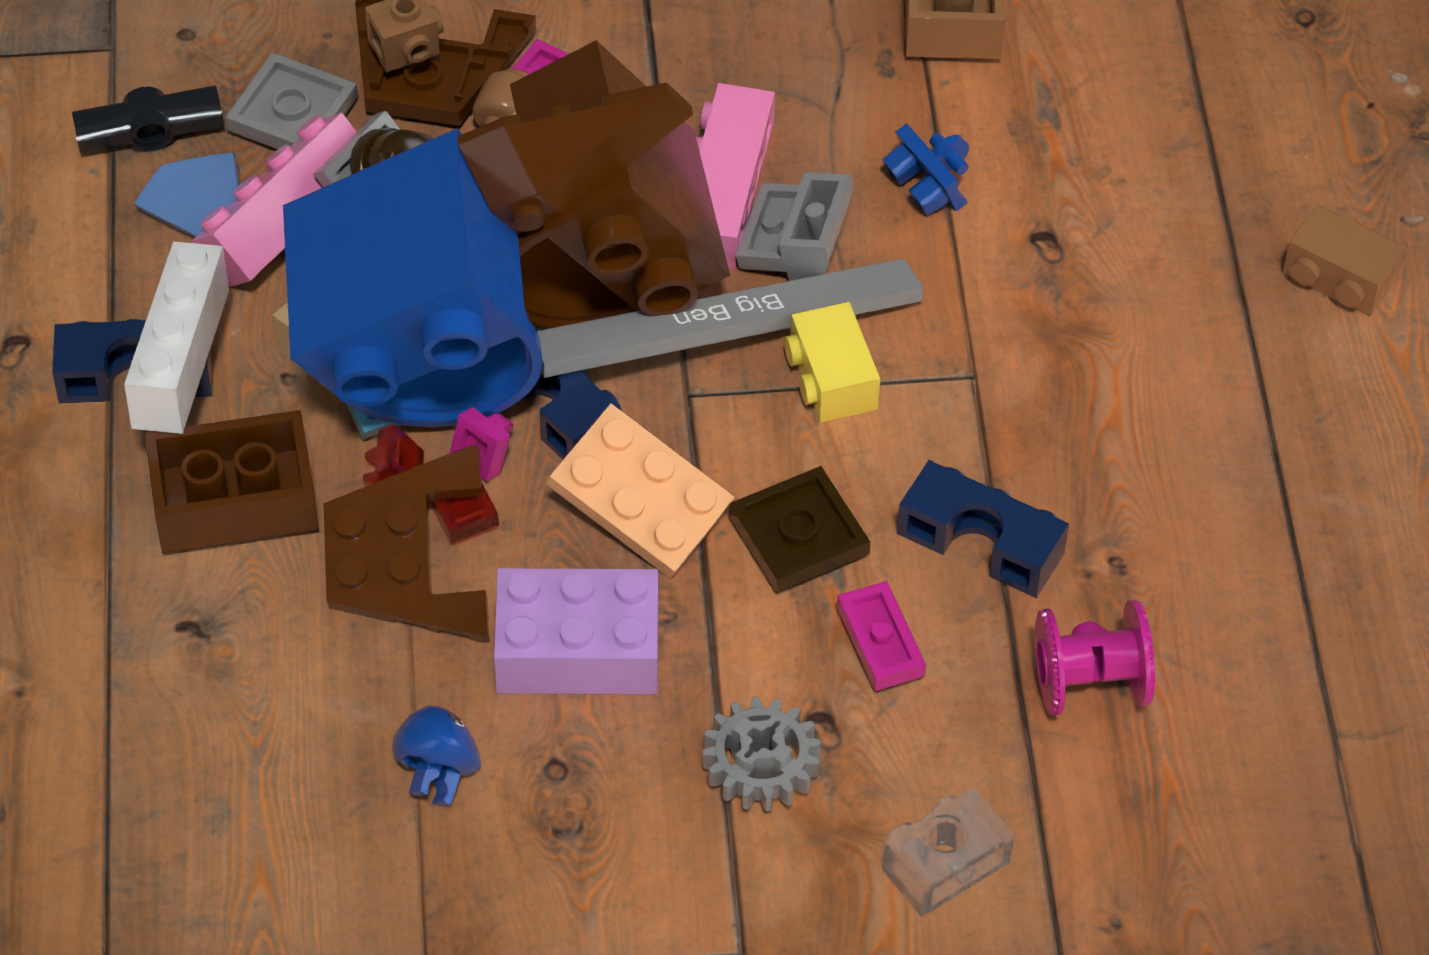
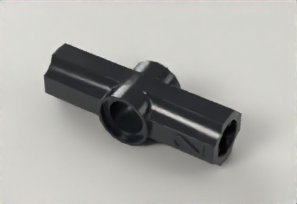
[72,85,224,153]

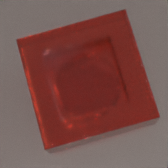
[431,484,499,543]

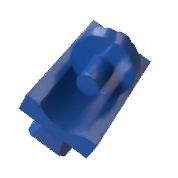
[882,123,969,216]

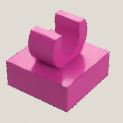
[449,407,514,481]

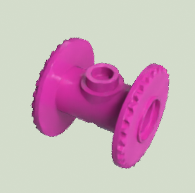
[1035,600,1155,716]

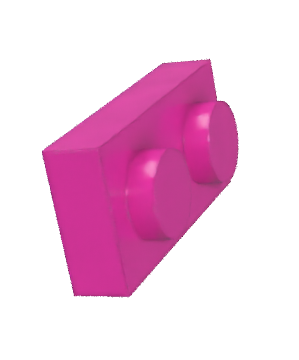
[837,581,926,691]

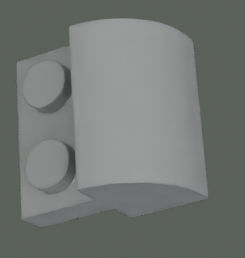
[735,172,854,281]

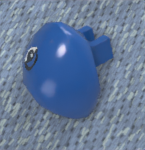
[392,705,481,806]

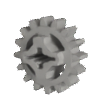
[702,697,821,811]

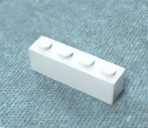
[124,242,229,434]

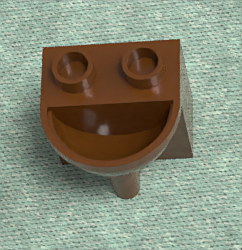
[510,40,730,330]

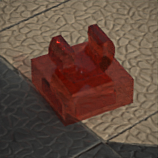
[363,424,424,485]

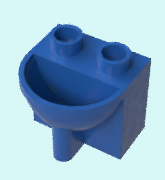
[283,129,543,427]

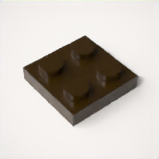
[729,466,871,592]

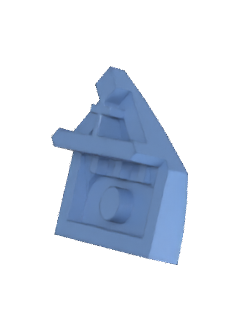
[134,152,241,238]

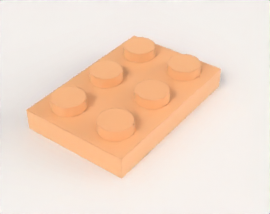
[546,404,735,579]

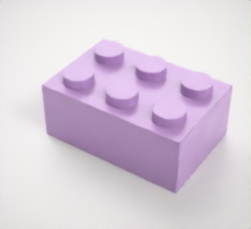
[494,568,658,694]

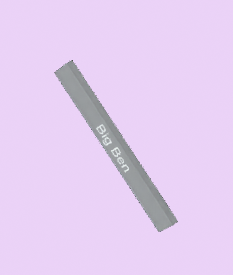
[537,258,924,378]

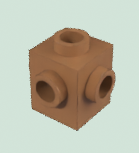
[365,0,444,72]

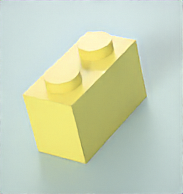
[784,302,880,423]

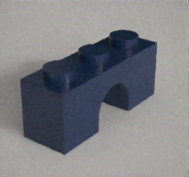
[52,319,213,404]
[509,328,622,460]
[897,460,1069,599]

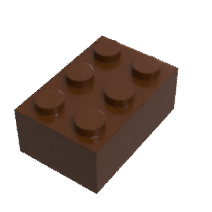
[144,410,319,553]

